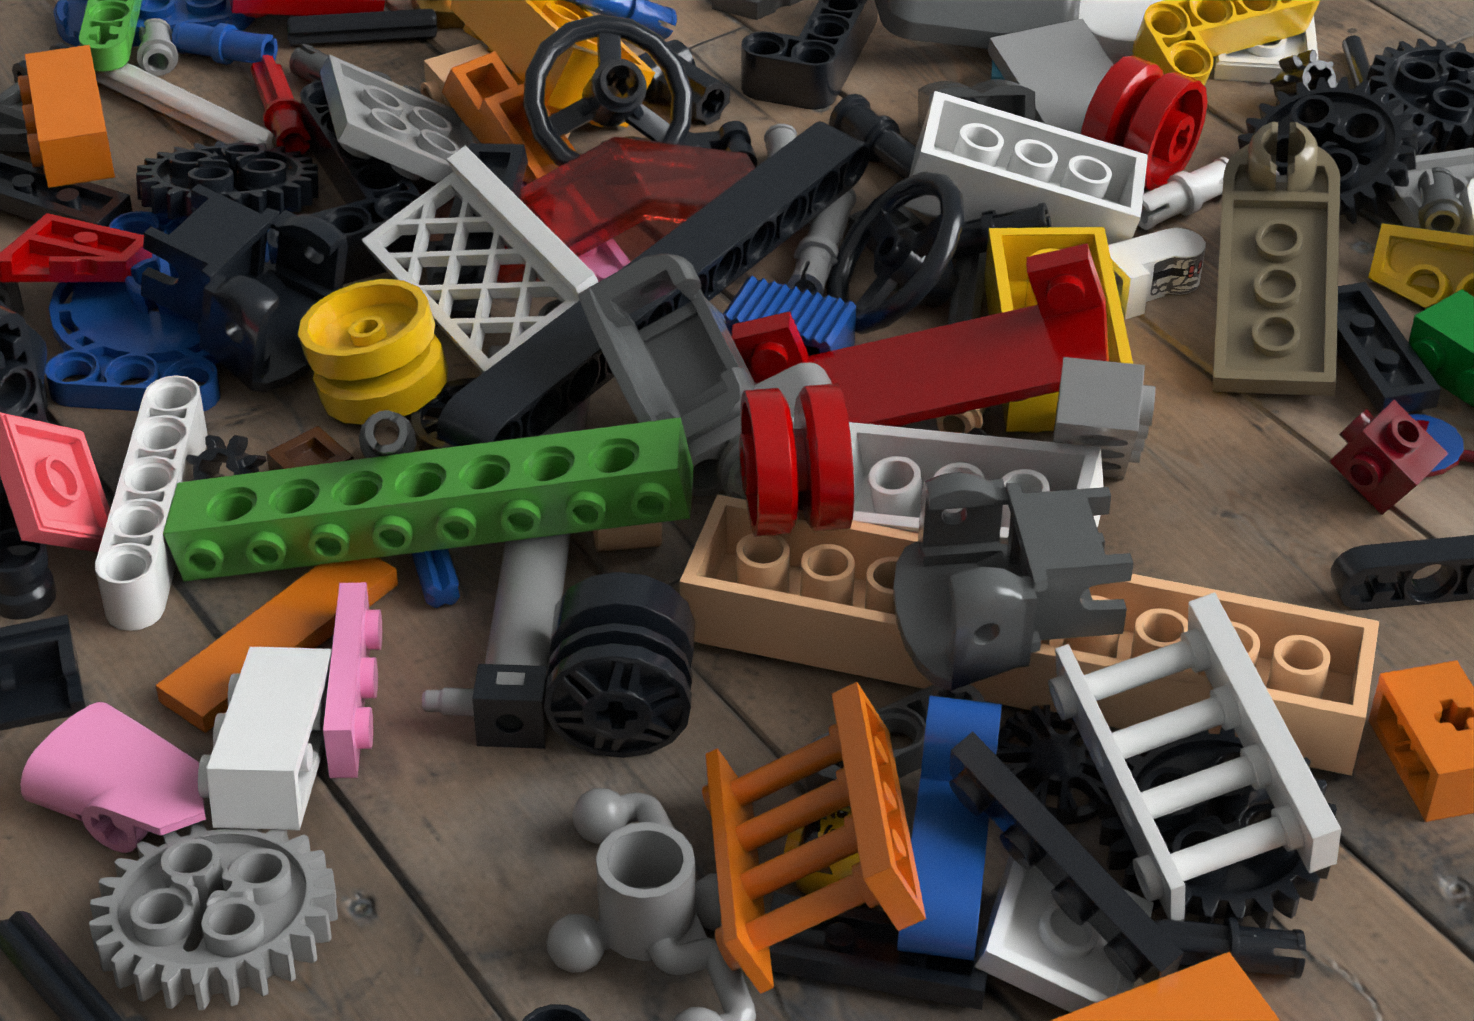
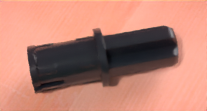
[1155,917,1306,979]

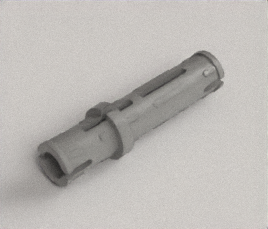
[787,188,856,296]

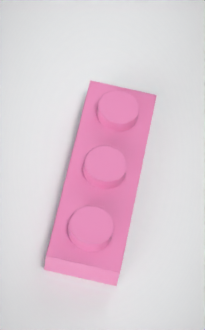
[323,582,382,778]

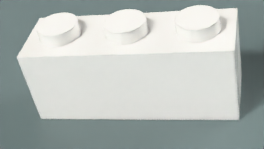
[198,647,332,830]

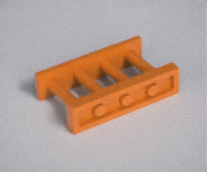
[702,682,926,994]

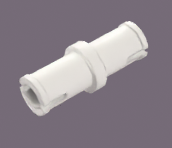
[1138,157,1229,230]

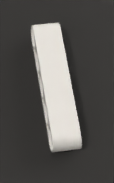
[95,375,208,631]

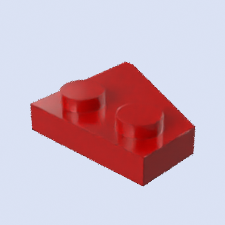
[0,213,153,282]

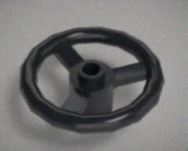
[523,14,693,185]
[827,172,964,334]

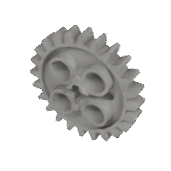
[89,821,338,1010]

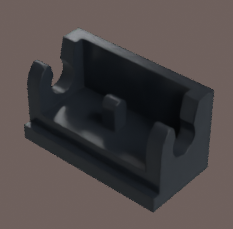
[0,614,86,731]

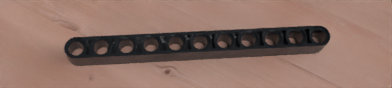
[437,121,871,447]

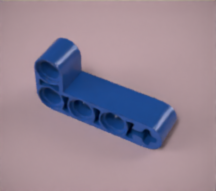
[897,696,1002,961]

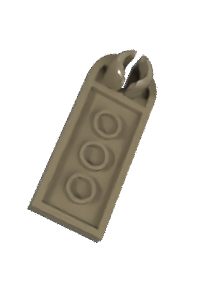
[1213,122,1340,396]

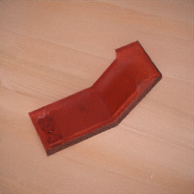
[497,137,755,283]

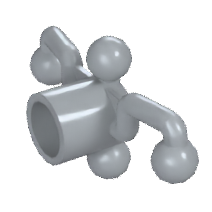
[546,788,756,1021]

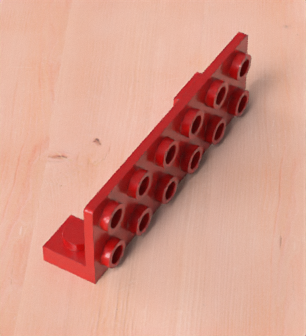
[731,243,1109,427]

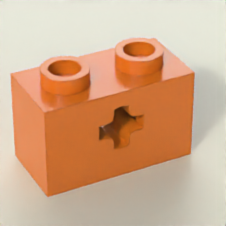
[1369,660,1474,822]

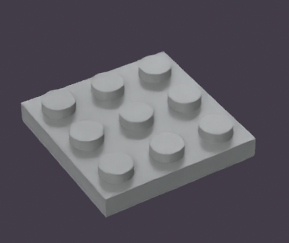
[320,54,481,198]

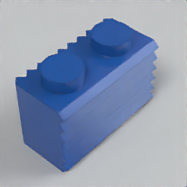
[723,275,856,356]

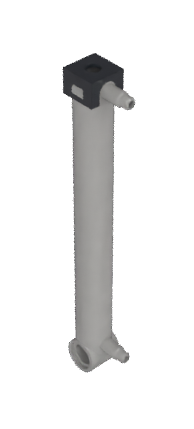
[422,299,591,749]

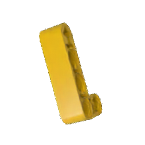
[1132,0,1321,86]

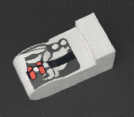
[1108,228,1206,320]

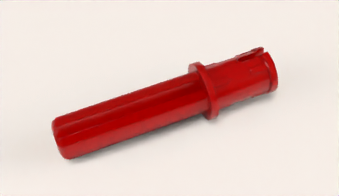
[251,55,311,155]

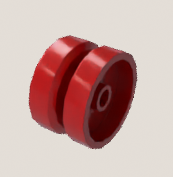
[1081,55,1208,192]
[739,383,854,537]

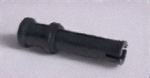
[829,93,916,179]

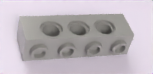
[1053,357,1156,479]

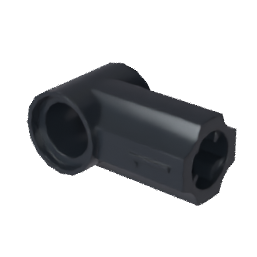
[638,40,730,126]

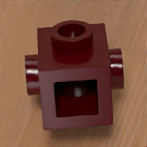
[1329,400,1448,515]

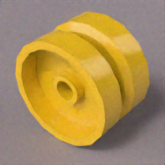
[298,279,449,425]

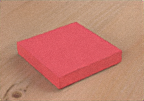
[0,412,110,552]

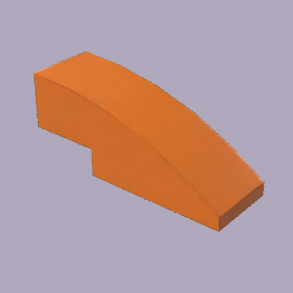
[442,51,576,191]

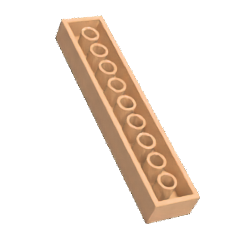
[680,494,1379,776]

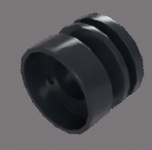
[544,572,695,758]

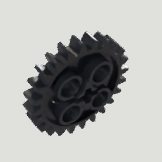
[1366,39,1474,152]
[1235,77,1418,224]
[136,141,319,219]
[1098,727,1337,928]

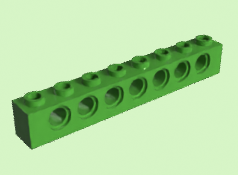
[163,417,693,581]

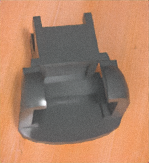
[578,253,756,444]
[893,472,1133,691]

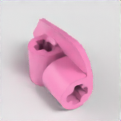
[20,702,206,853]

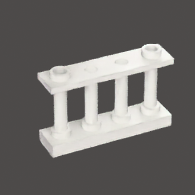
[1048,592,1341,920]

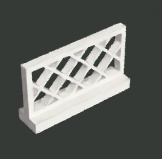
[362,146,598,373]

